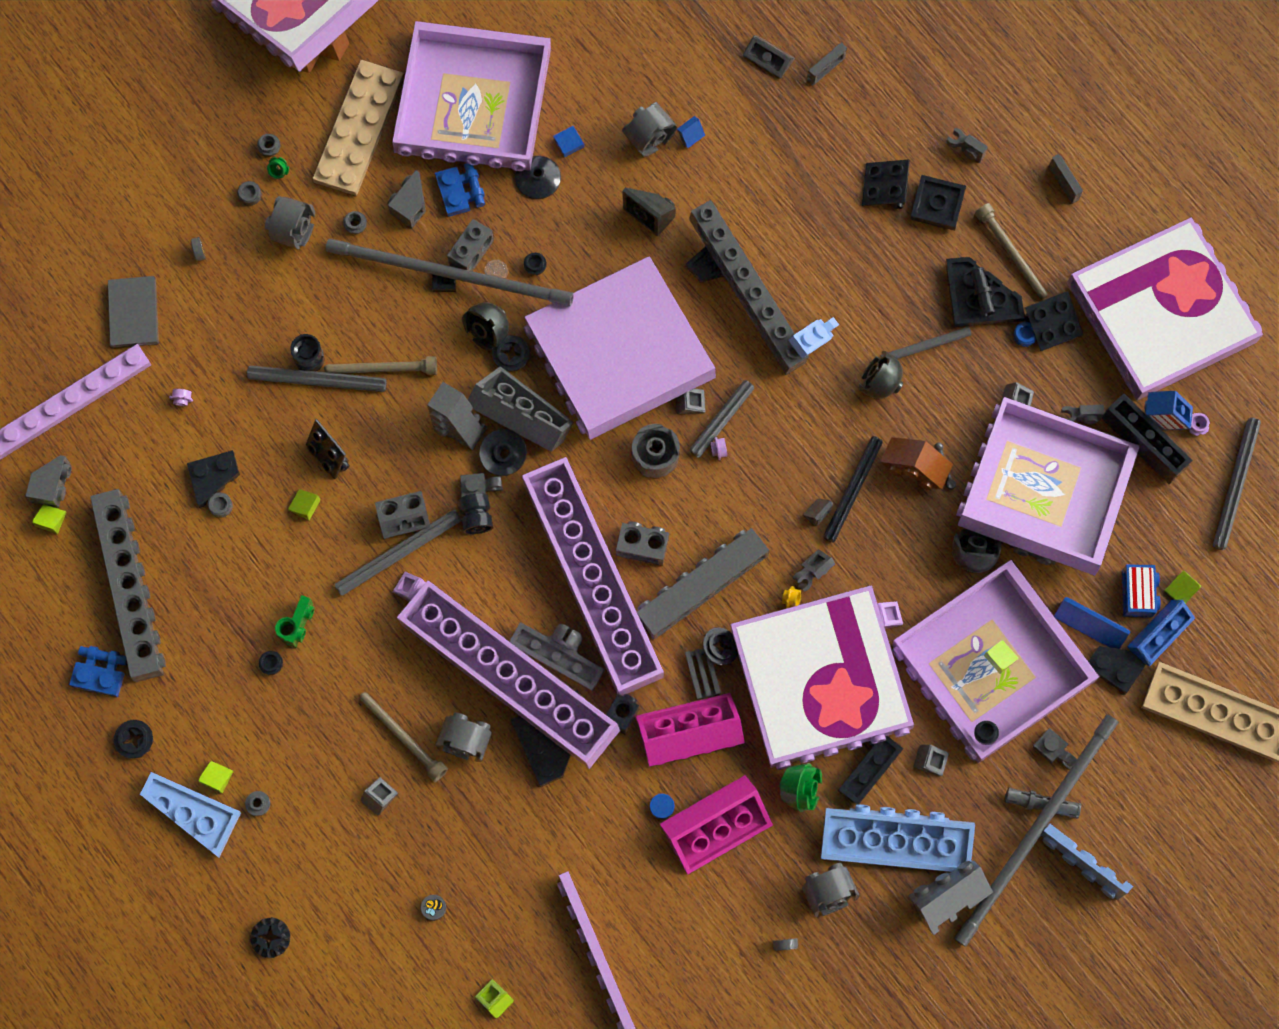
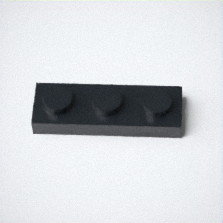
[838,736,904,805]

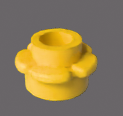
[782,586,801,608]

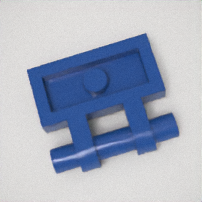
[435,163,485,217]
[69,646,127,697]

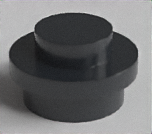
[523,252,547,275]
[259,651,283,675]
[974,721,999,745]

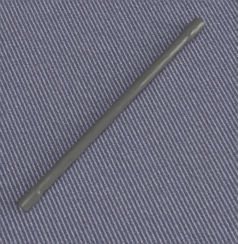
[326,238,574,307]
[953,714,1119,947]

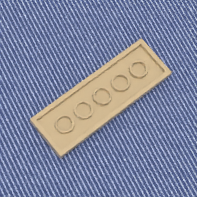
[313,60,404,196]
[1141,662,1279,763]

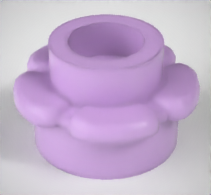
[169,389,193,406]
[1189,413,1210,436]
[711,437,727,460]

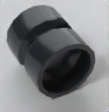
[290,334,325,372]
[458,493,494,535]

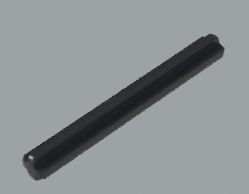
[823,436,883,543]

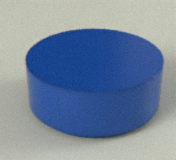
[1013,322,1036,347]
[650,794,675,819]

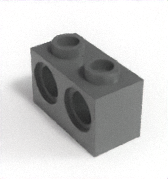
[447,219,494,271]
[375,491,431,539]
[616,521,669,566]

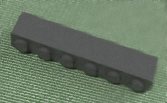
[637,528,769,640]

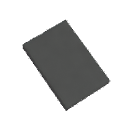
[108,276,159,348]

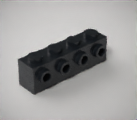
[1102,394,1193,484]

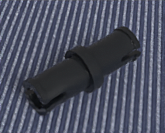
[969,267,996,317]

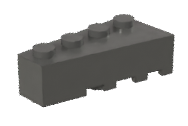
[468,367,574,452]

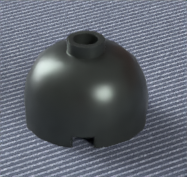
[462,302,509,350]
[858,351,903,399]
[952,528,1002,573]

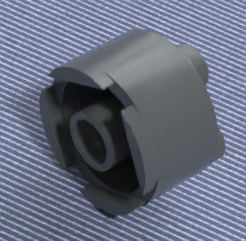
[622,102,677,156]
[265,196,315,249]
[632,424,680,478]
[435,712,492,762]
[802,863,860,917]

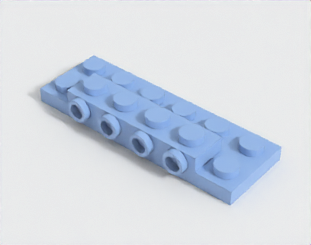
[821,804,975,872]

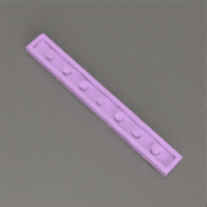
[0,344,151,460]
[557,872,635,1029]

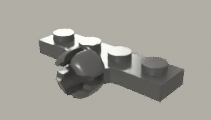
[509,622,605,691]

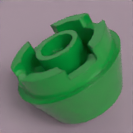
[779,763,822,812]

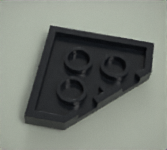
[945,257,1025,327]
[511,690,580,787]

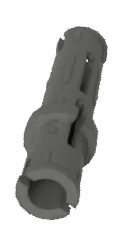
[1005,787,1081,819]

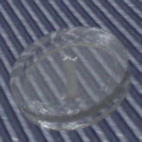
[484,260,508,279]

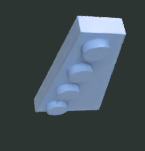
[140,772,241,858]
[1041,824,1133,900]

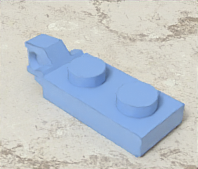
[788,317,839,359]

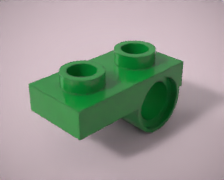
[275,595,315,648]

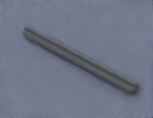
[247,365,387,392]
[1213,417,1261,550]
[335,510,461,596]

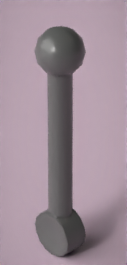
[934,443,956,490]

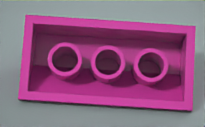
[636,693,745,766]
[660,775,773,874]

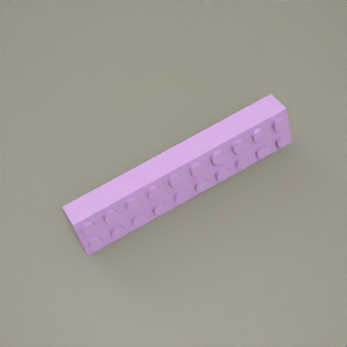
[522,457,664,696]
[397,581,620,769]

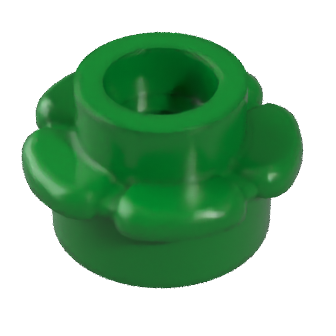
[267,157,289,179]

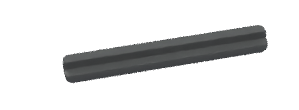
[690,380,754,458]

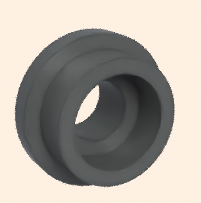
[257,134,281,156]
[343,211,367,234]
[245,791,270,816]

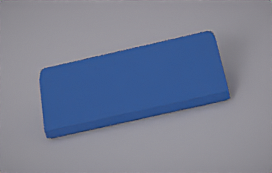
[1054,597,1130,649]
[1127,600,1195,666]

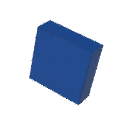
[677,116,705,148]
[553,126,584,158]

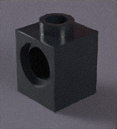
[606,694,639,735]

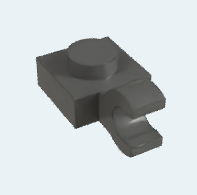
[946,128,988,163]
[1061,405,1104,424]
[460,473,503,497]
[793,549,835,592]
[1033,728,1077,770]

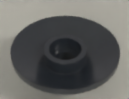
[515,156,561,199]
[480,429,527,476]

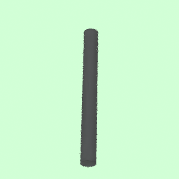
[880,327,971,359]

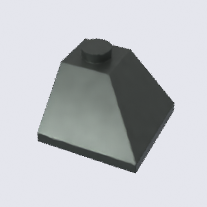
[622,187,676,236]

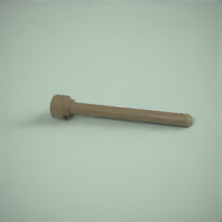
[974,203,1047,299]
[324,356,437,375]
[360,692,448,782]

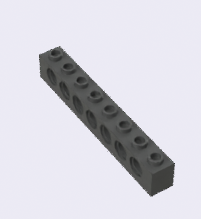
[689,200,809,375]
[90,489,166,682]

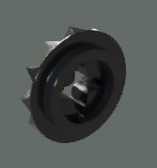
[492,335,530,372]
[701,628,738,666]
[114,720,154,759]
[250,917,290,958]

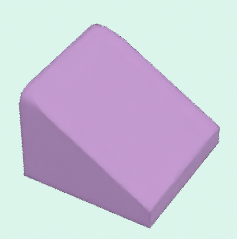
[393,572,426,602]
[877,602,903,629]

